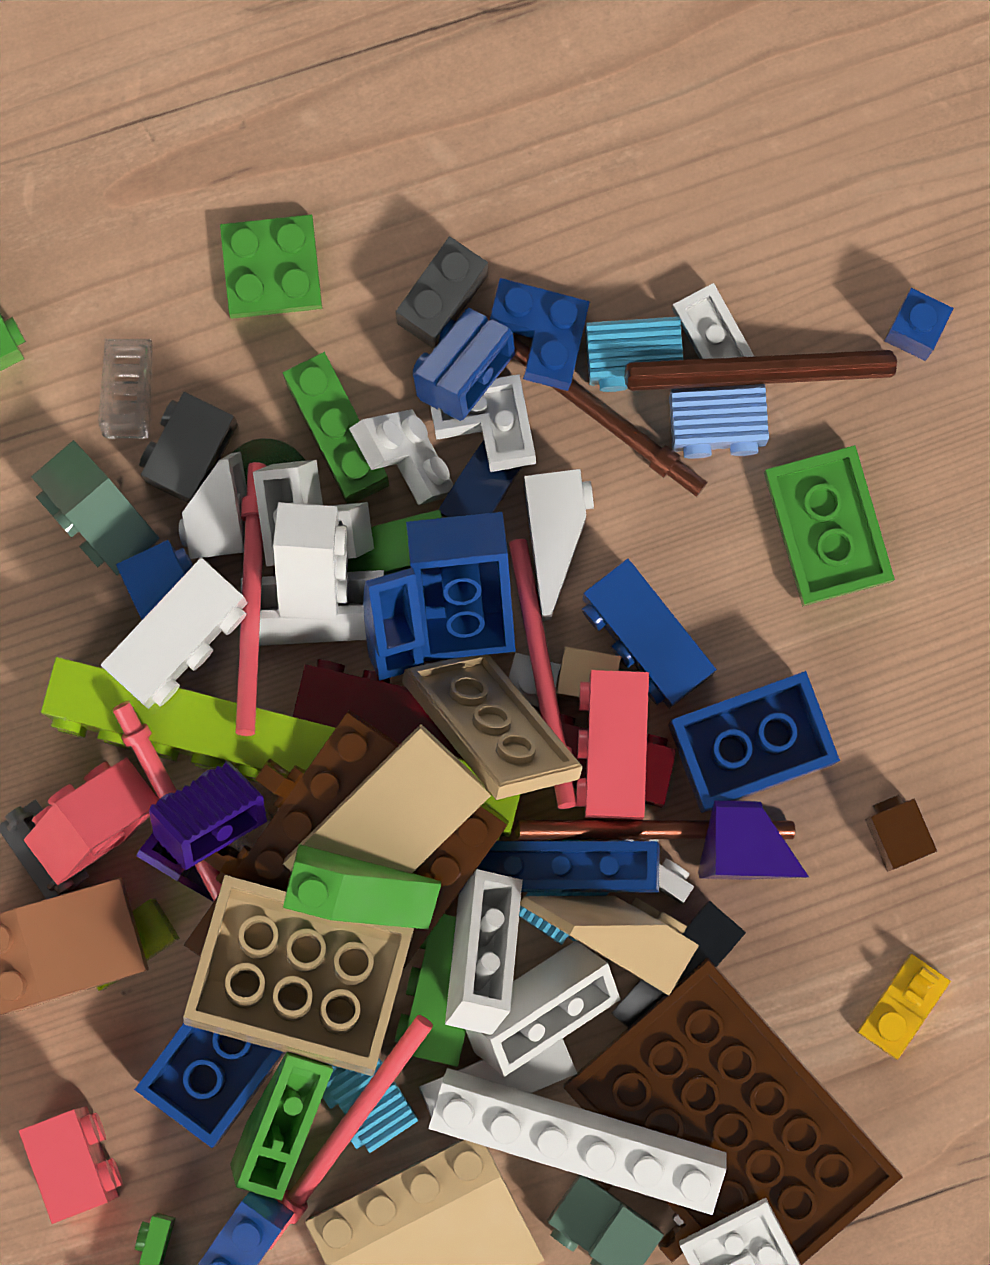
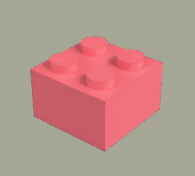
[24,757,159,886]
[18,1106,123,1224]

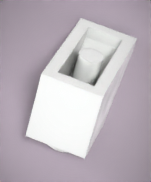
[179,452,247,559]

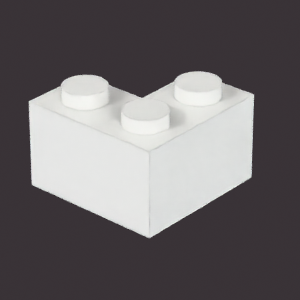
[253,460,374,566]

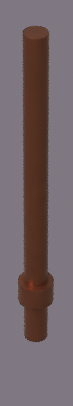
[485,314,708,497]
[515,820,795,839]

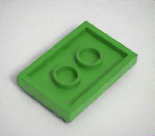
[764,445,895,607]

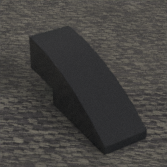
[611,901,746,1028]

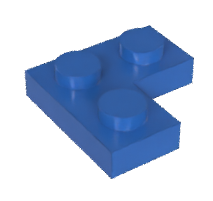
[489,278,590,391]

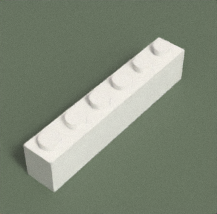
[428,1068,727,1215]

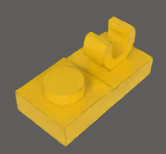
[856,954,951,1060]

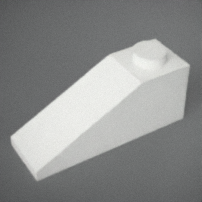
[524,469,594,621]

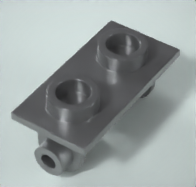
[0,799,89,899]

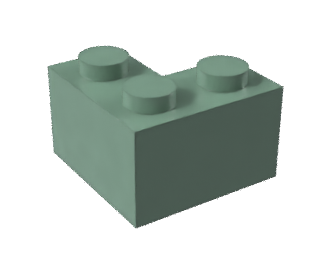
[31,440,160,575]
[547,1174,664,1265]

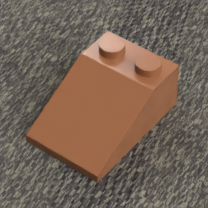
[0,878,149,1015]

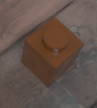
[865,795,937,872]

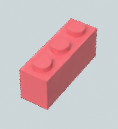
[576,670,649,820]

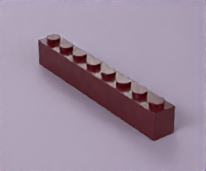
[292,659,677,808]

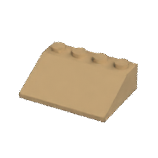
[183,875,414,1076]
[305,1139,545,1265]

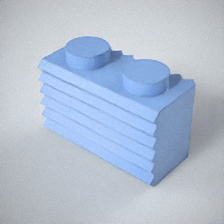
[669,384,769,459]

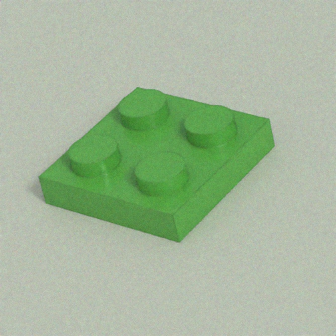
[220,215,323,319]

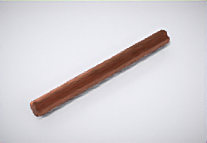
[624,350,897,391]

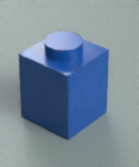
[884,288,954,361]

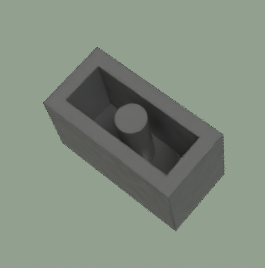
[396,236,488,349]
[139,392,238,503]

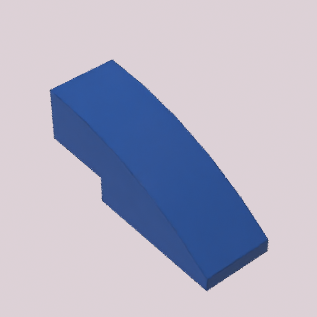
[363,568,425,681]

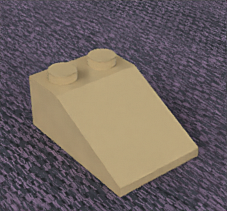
[520,896,699,995]

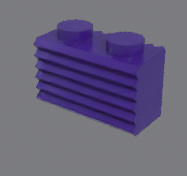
[149,761,267,870]

